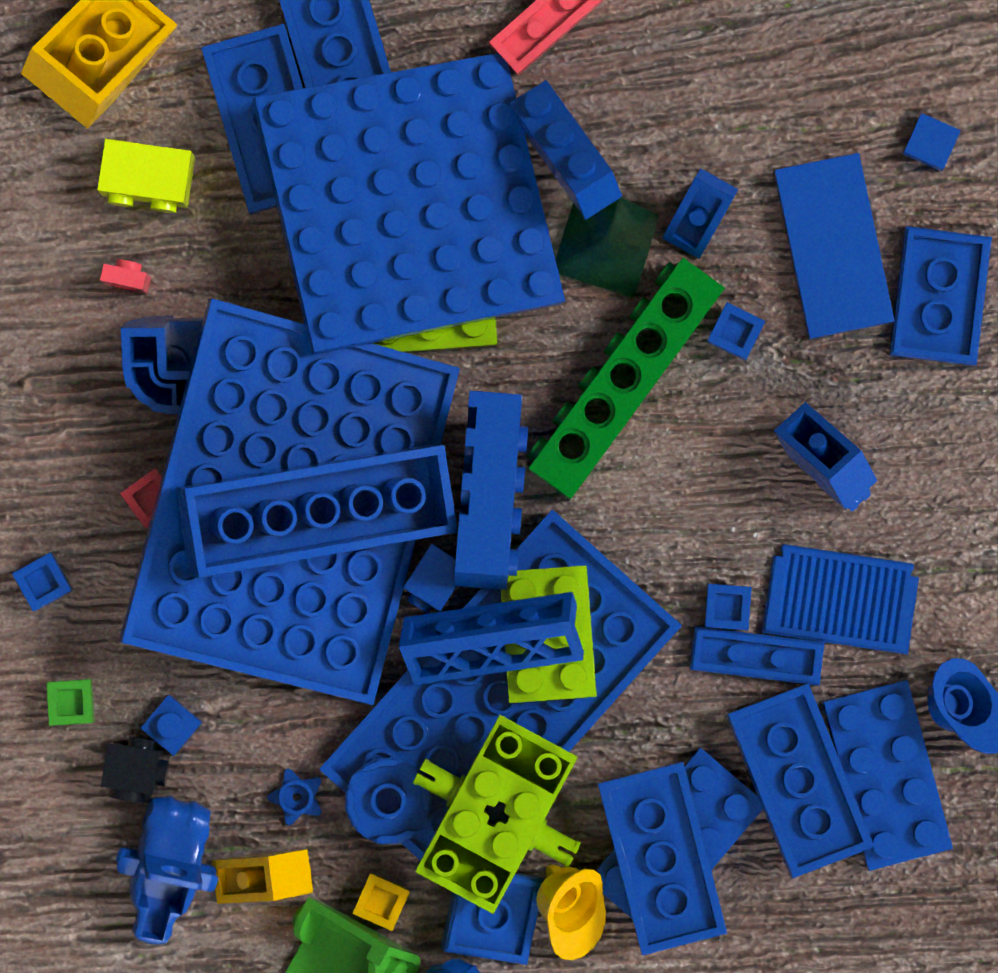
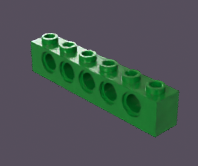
[527,258,725,501]

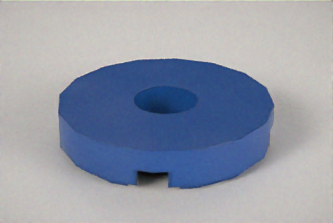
[345,757,432,844]

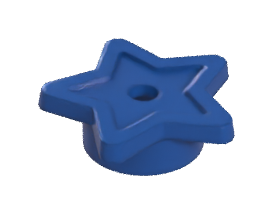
[267,769,322,826]

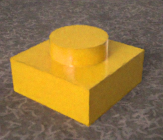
[352,872,410,931]

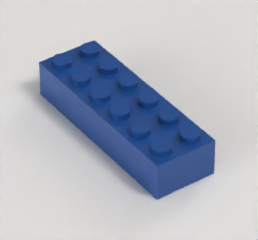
[175,444,458,578]

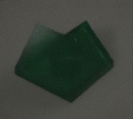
[555,198,659,299]

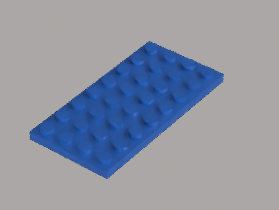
[319,509,682,861]

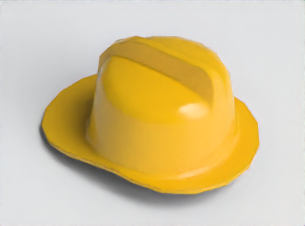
[536,864,606,960]

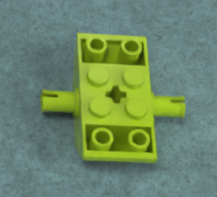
[412,715,581,914]

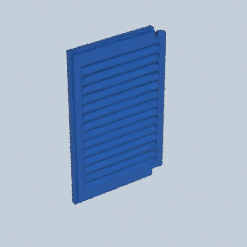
[762,544,919,655]

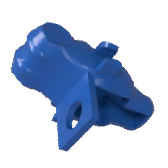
[116,796,218,945]

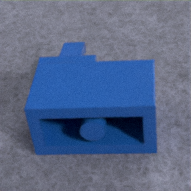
[774,402,878,512]

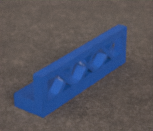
[399,592,584,685]

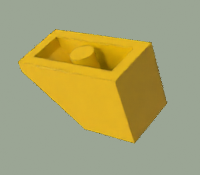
[211,849,313,904]

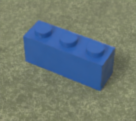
[510,80,622,220]

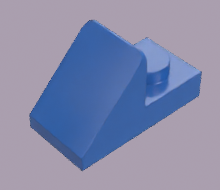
[662,168,739,259]

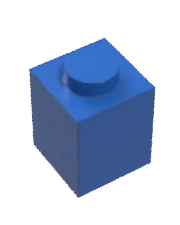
[403,544,457,614]

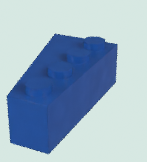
[454,390,528,590]

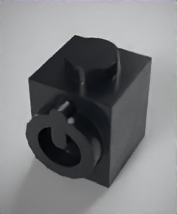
[100,736,170,803]

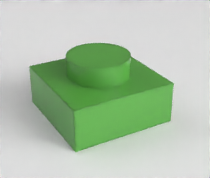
[47,679,95,726]

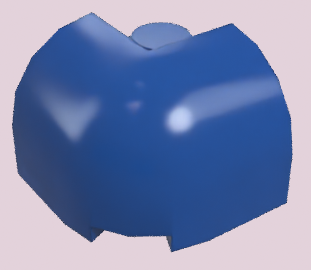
[121,315,203,414]

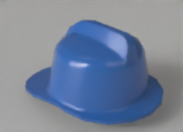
[927,658,998,754]

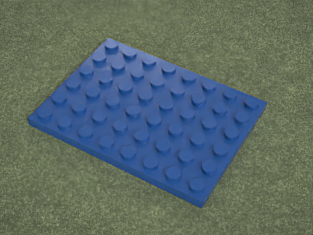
[119,298,460,705]

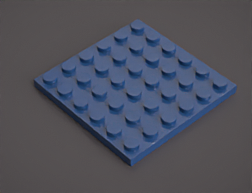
[252,53,565,355]

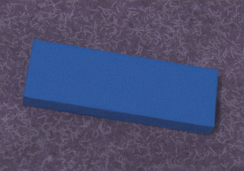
[689,626,825,686]

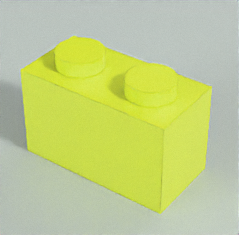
[97,139,195,213]

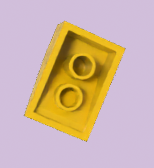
[21,0,177,129]

